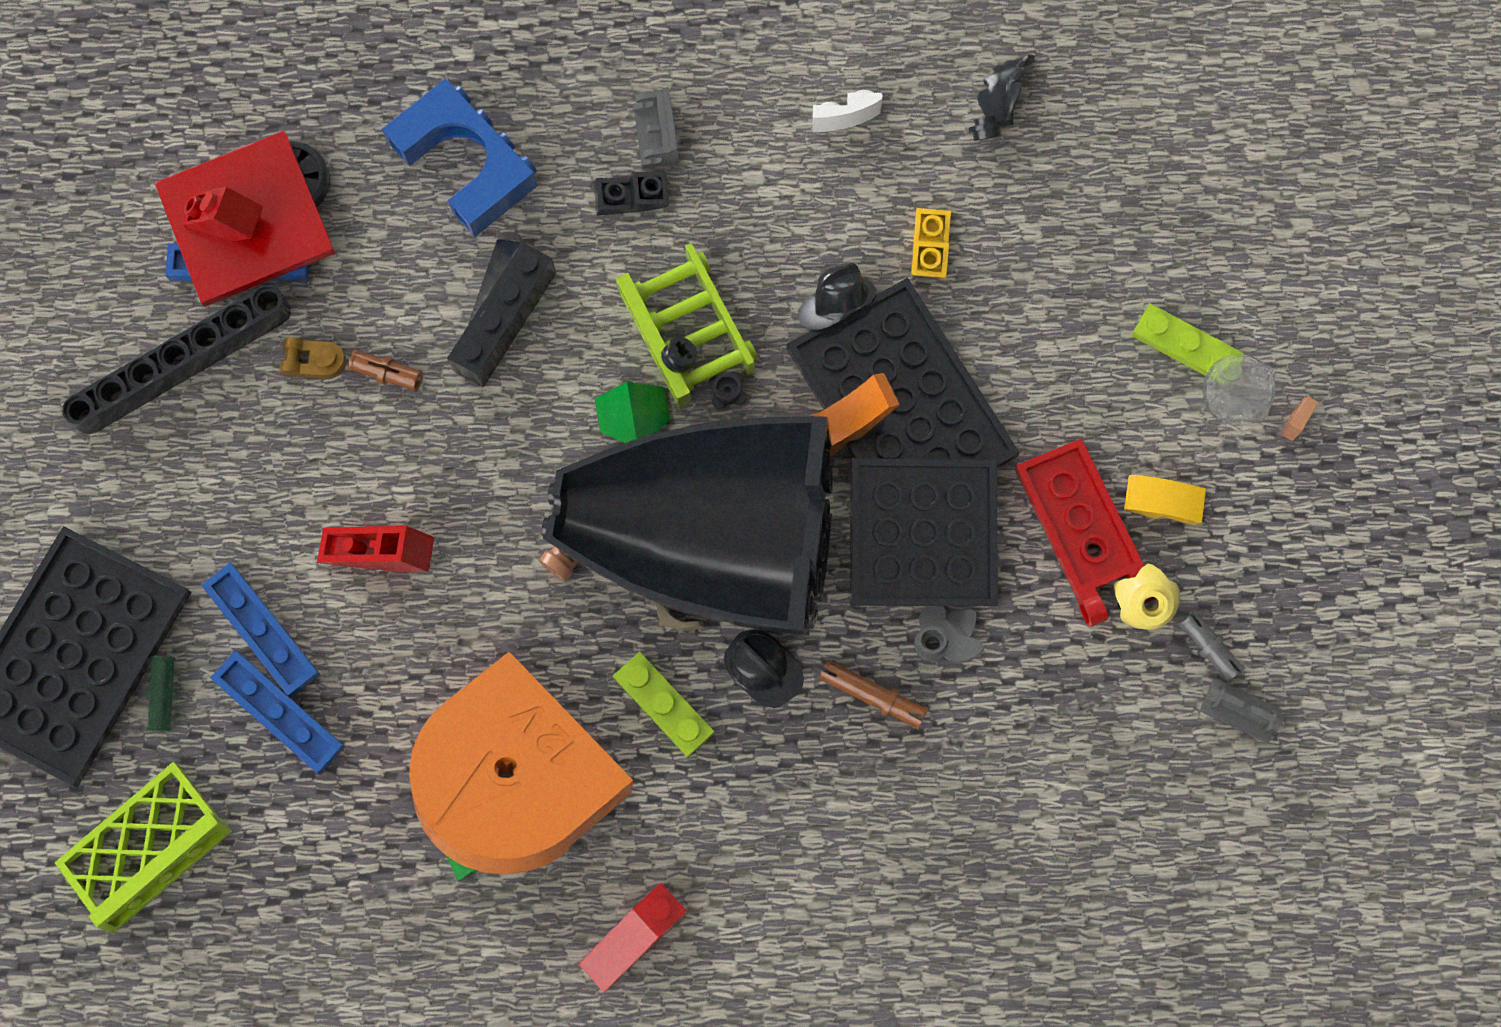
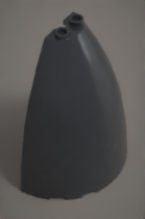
[542,416,833,636]

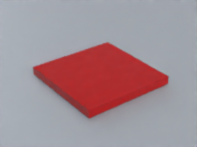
[154,131,336,307]

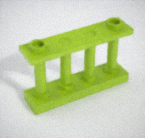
[615,243,758,409]

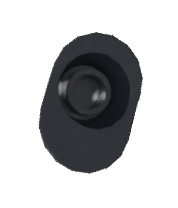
[797,263,876,331]
[724,629,804,708]

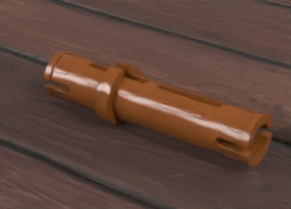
[818,659,929,730]

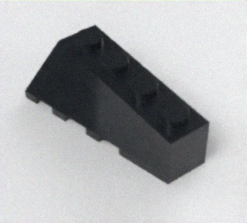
[447,239,556,387]

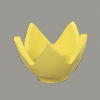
[1114,563,1180,630]

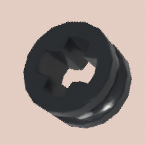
[661,337,698,373]

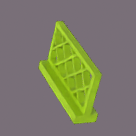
[54,761,232,934]

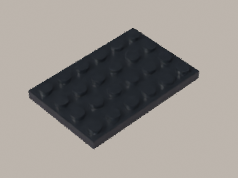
[786,278,1020,468]
[0,526,192,788]

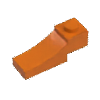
[812,373,900,457]

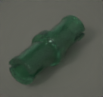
[145,656,177,732]

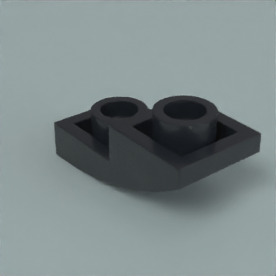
[594,172,669,215]

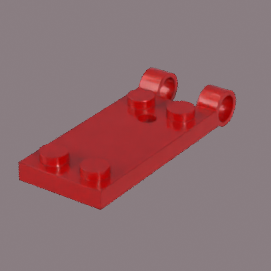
[1014,438,1156,627]

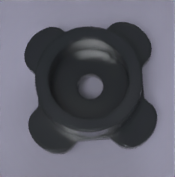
[708,372,747,409]

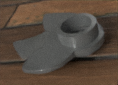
[914,606,984,663]

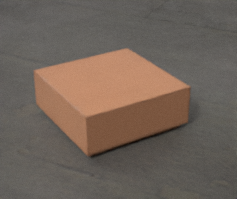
[1281,396,1319,441]

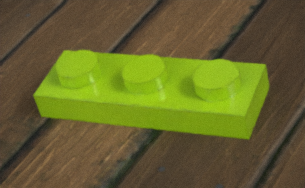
[1131,303,1244,386]
[612,651,715,758]

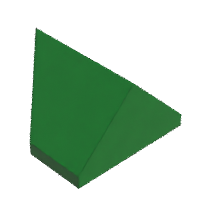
[595,382,670,443]

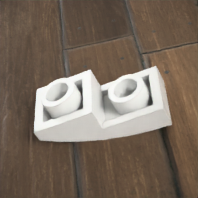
[812,90,882,132]

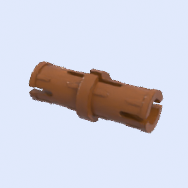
[348,349,423,392]

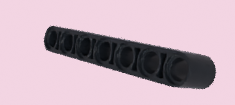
[62,285,291,434]

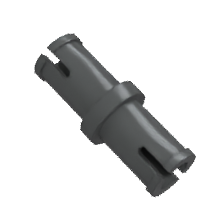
[1178,610,1245,682]

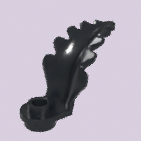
[968,54,1035,141]

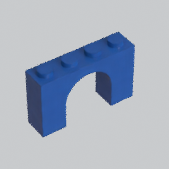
[382,78,538,237]

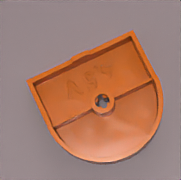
[410,652,633,874]

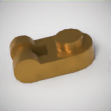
[279,337,346,379]

